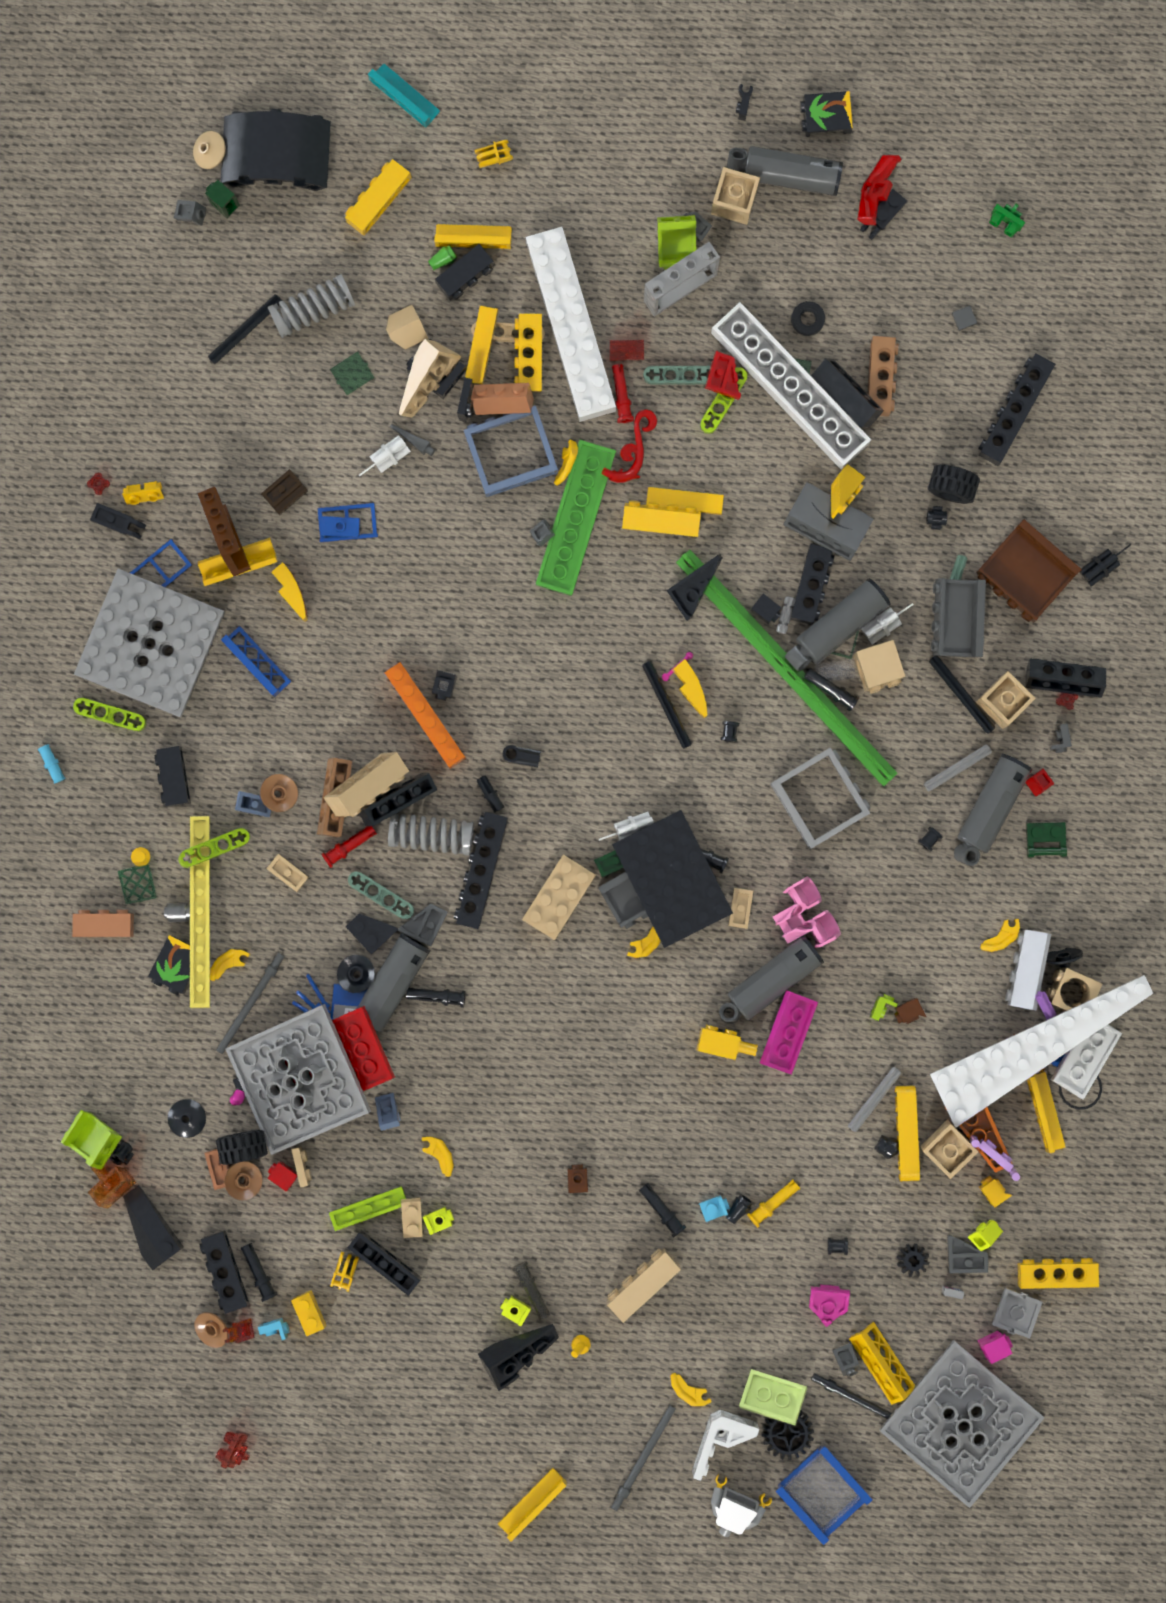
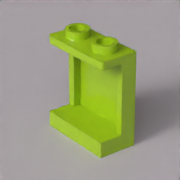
[657,215,696,270]
[61,1110,122,1170]

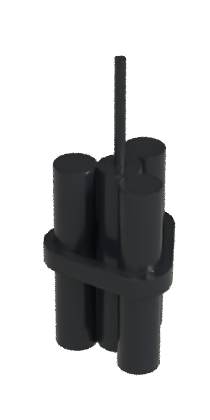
[1080,544,1131,587]

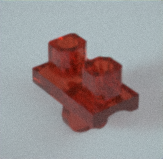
[610,340,644,361]
[215,1431,250,1469]

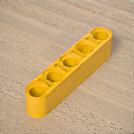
[895,1085,920,1182]

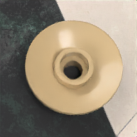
[193,131,226,169]

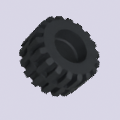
[928,464,980,504]
[216,1129,268,1165]

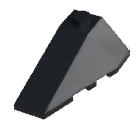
[123,1185,184,1271]
[478,1324,559,1391]

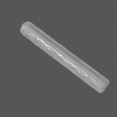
[924,744,992,792]
[848,1067,901,1132]

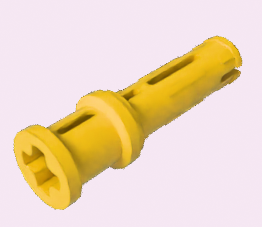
[747,1179,800,1228]

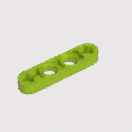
[700,367,747,434]
[73,698,146,732]
[178,828,250,868]

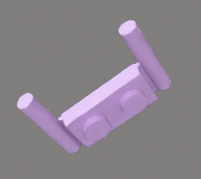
[970,1135,1020,1181]

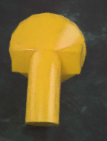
[571,1335,591,1358]

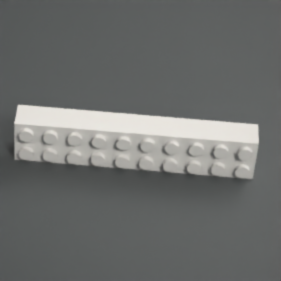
[526,227,616,422]
[711,302,871,470]

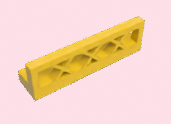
[198,538,277,586]
[1027,1072,1066,1153]
[849,1322,915,1405]
[498,1468,567,1542]

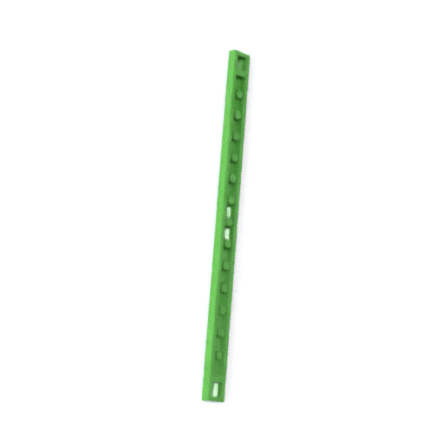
[676,550,898,786]

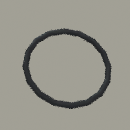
[1059,1076,1102,1110]

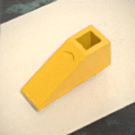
[831,464,865,519]

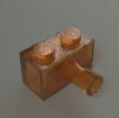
[88,1166,137,1209]

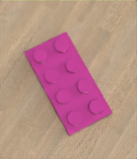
[760,990,818,1075]

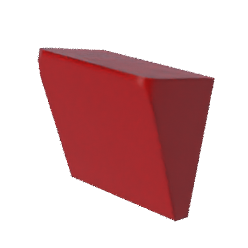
[1026,768,1054,797]

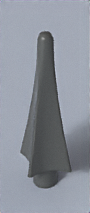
[390,424,435,456]

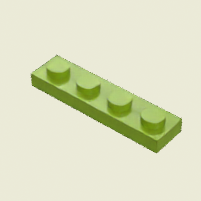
[329,1186,407,1231]

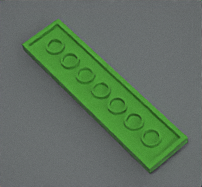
[536,440,616,596]

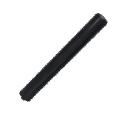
[208,294,282,364]
[929,656,995,734]
[642,661,692,749]

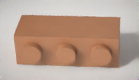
[471,383,534,415]
[72,910,134,937]

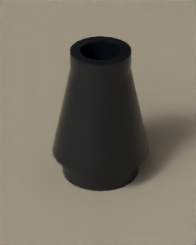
[726,1194,753,1224]

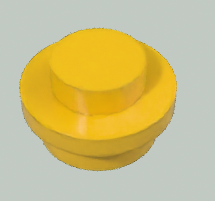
[131,847,151,867]

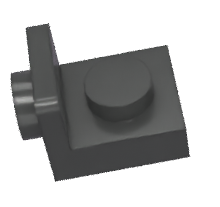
[174,200,206,226]
[683,212,712,241]
[1049,723,1072,753]
[832,1343,861,1377]

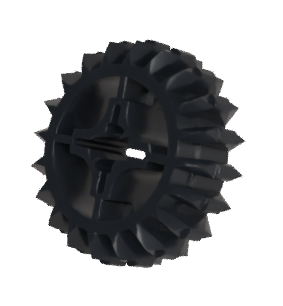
[761,1410,814,1460]

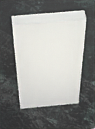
[1050,1025,1122,1100]

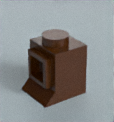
[894,998,927,1024]

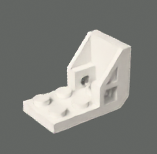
[692,1410,759,1481]

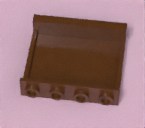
[976,519,1082,623]

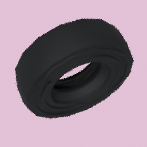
[791,301,825,336]

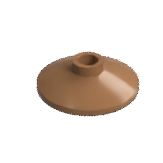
[260,774,298,812]
[224,1161,262,1201]
[194,1312,228,1348]

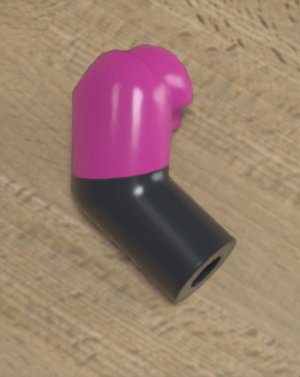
[230,1078,246,1106]

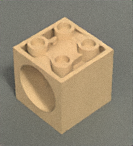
[711,167,760,225]
[853,640,906,694]
[976,671,1036,729]
[1046,968,1102,1012]
[920,1119,978,1179]

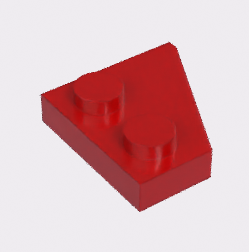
[704,351,741,400]

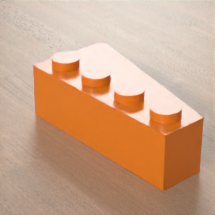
[944,1106,1013,1173]

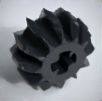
[896,1243,930,1277]

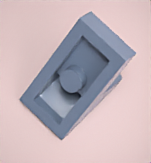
[235,791,271,817]
[375,1093,401,1131]

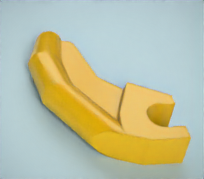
[554,440,578,486]
[980,919,1020,952]
[627,927,661,958]
[210,949,250,981]
[422,1136,454,1177]
[670,1373,712,1406]

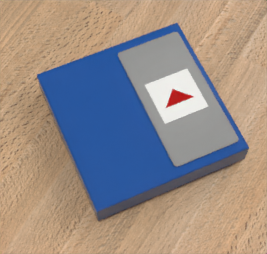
[331,984,368,1020]

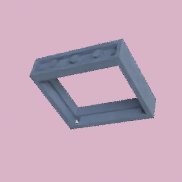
[464,406,558,497]

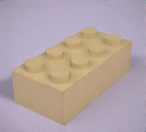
[323,752,409,817]
[522,854,596,940]
[607,1248,681,1323]

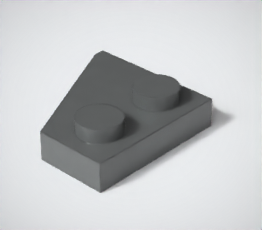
[398,904,448,946]
[947,1235,988,1273]

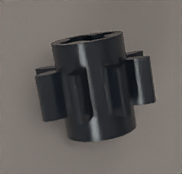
[926,506,947,530]
[110,1141,134,1165]

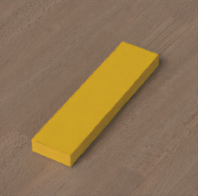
[646,487,724,515]

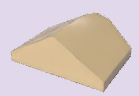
[386,305,428,350]

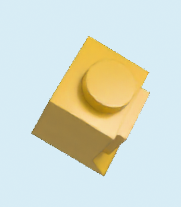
[979,1176,1012,1208]

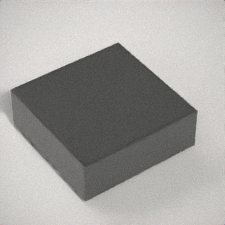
[952,306,977,331]
[530,519,555,547]

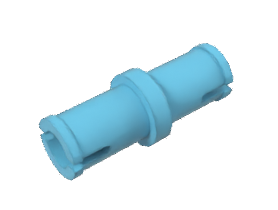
[38,744,66,784]

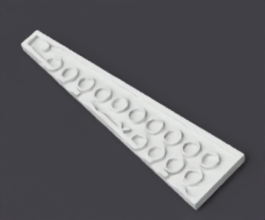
[930,975,1153,1128]

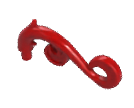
[601,409,657,483]

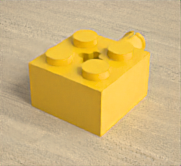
[696,1024,758,1060]

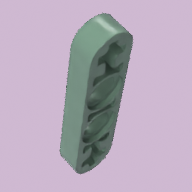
[643,366,711,385]
[348,872,414,919]

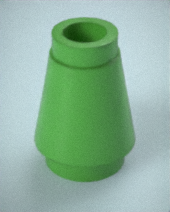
[428,245,457,270]

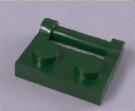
[1026,822,1067,858]

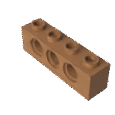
[867,336,899,417]
[317,758,352,837]

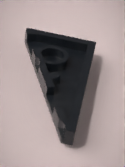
[667,554,723,621]

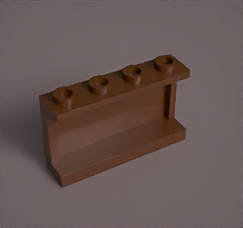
[197,487,251,577]

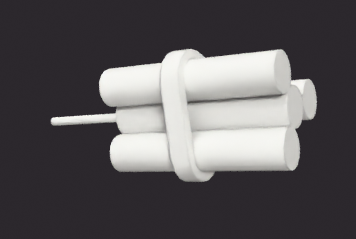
[359,435,411,476]
[861,603,914,645]
[599,812,654,841]

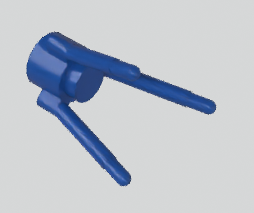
[292,974,331,1013]

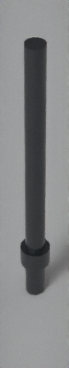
[811,1373,892,1419]

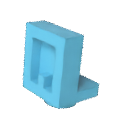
[699,1195,730,1222]
[258,1318,290,1340]

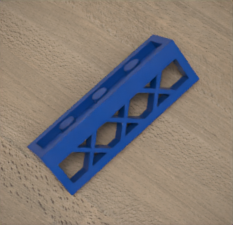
[221,626,291,697]

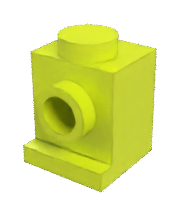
[423,1207,454,1235]
[968,1220,1003,1251]
[500,1295,531,1326]

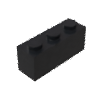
[435,244,494,301]
[154,746,191,807]

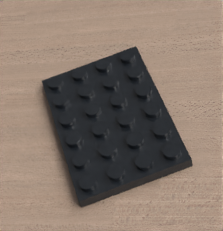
[612,810,733,948]

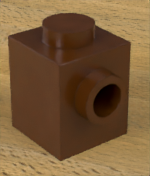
[568,1164,588,1193]

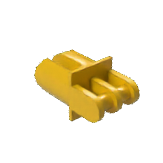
[474,140,513,168]
[330,1251,359,1292]

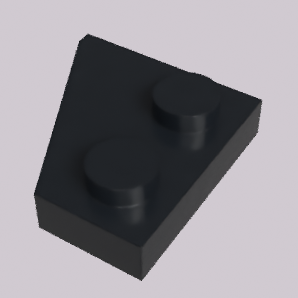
[345,913,398,955]

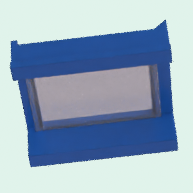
[776,1446,873,1545]

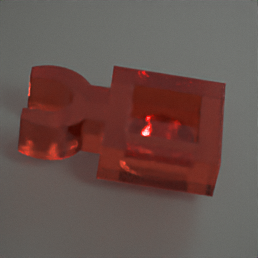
[223,1318,255,1343]

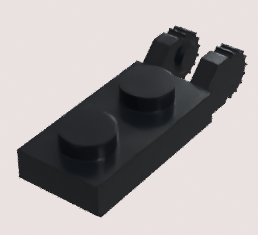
[860,189,907,240]
[90,503,146,540]

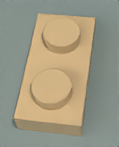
[267,854,309,892]
[728,888,753,929]
[291,1146,312,1187]
[401,1198,423,1238]

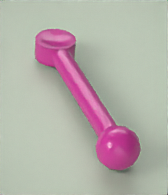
[662,652,693,681]

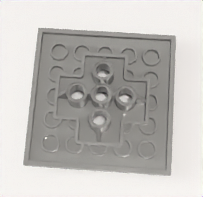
[74,569,225,718]
[226,1004,372,1155]
[879,1340,1044,1508]

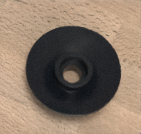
[1046,948,1083,968]
[337,955,375,993]
[168,1099,206,1138]

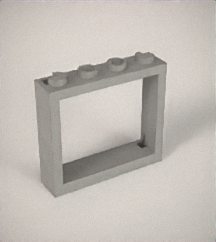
[644,242,720,317]
[770,747,871,849]

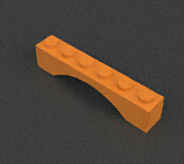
[384,662,466,769]

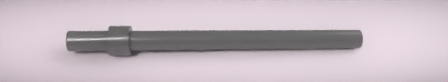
[216,952,285,1054]
[611,1405,676,1511]

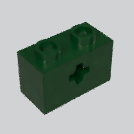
[205,180,240,219]

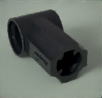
[502,745,541,768]

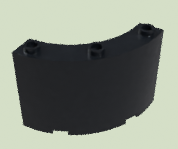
[221,109,331,191]

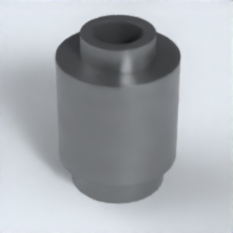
[164,902,190,922]

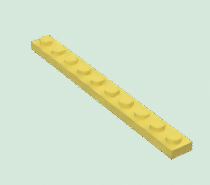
[190,816,210,1008]

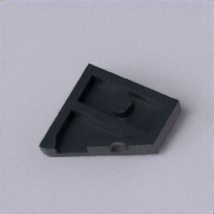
[457,377,473,422]

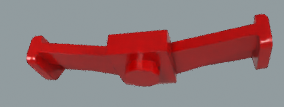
[857,155,902,225]

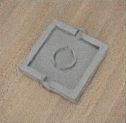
[992,1288,1042,1339]

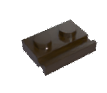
[261,469,308,516]

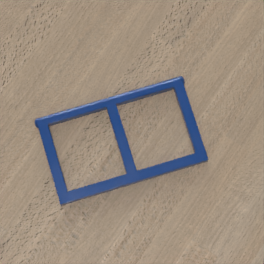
[317,503,378,542]
[130,539,192,587]

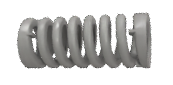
[268,274,356,338]
[388,813,474,856]

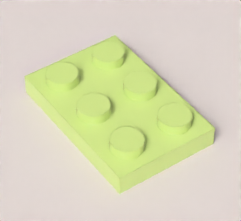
[739,1369,807,1426]

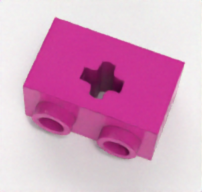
[977,1331,1013,1364]

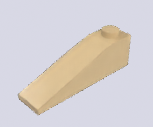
[399,339,461,418]

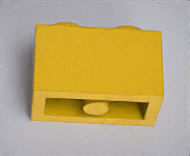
[291,1290,327,1337]

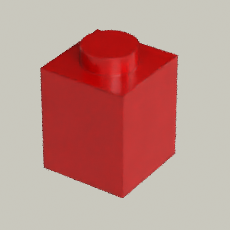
[267,1161,298,1192]

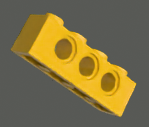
[514,313,542,392]
[1017,1258,1099,1289]

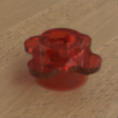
[87,472,110,495]
[1056,692,1078,710]

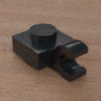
[736,84,753,121]

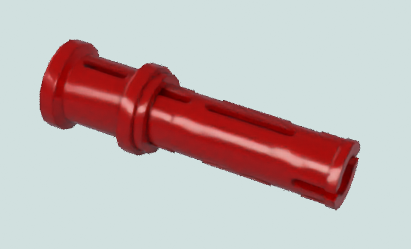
[611,364,634,423]
[321,826,377,868]

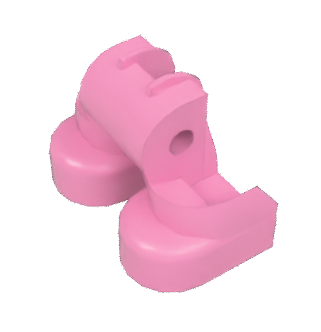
[773,876,841,948]

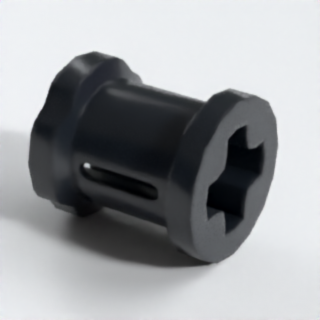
[720,721,740,743]
[918,827,943,852]
[827,1237,848,1255]

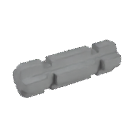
[776,596,795,634]

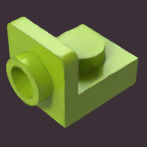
[870,994,898,1021]

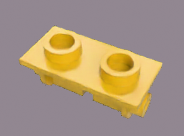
[122,481,164,505]

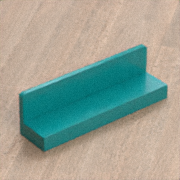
[368,64,440,128]

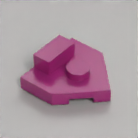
[809,1284,850,1327]

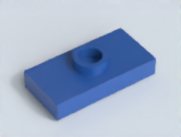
[321,516,360,538]

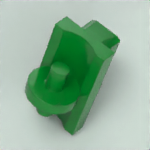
[989,203,1026,238]

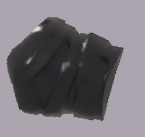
[874,1135,899,1159]

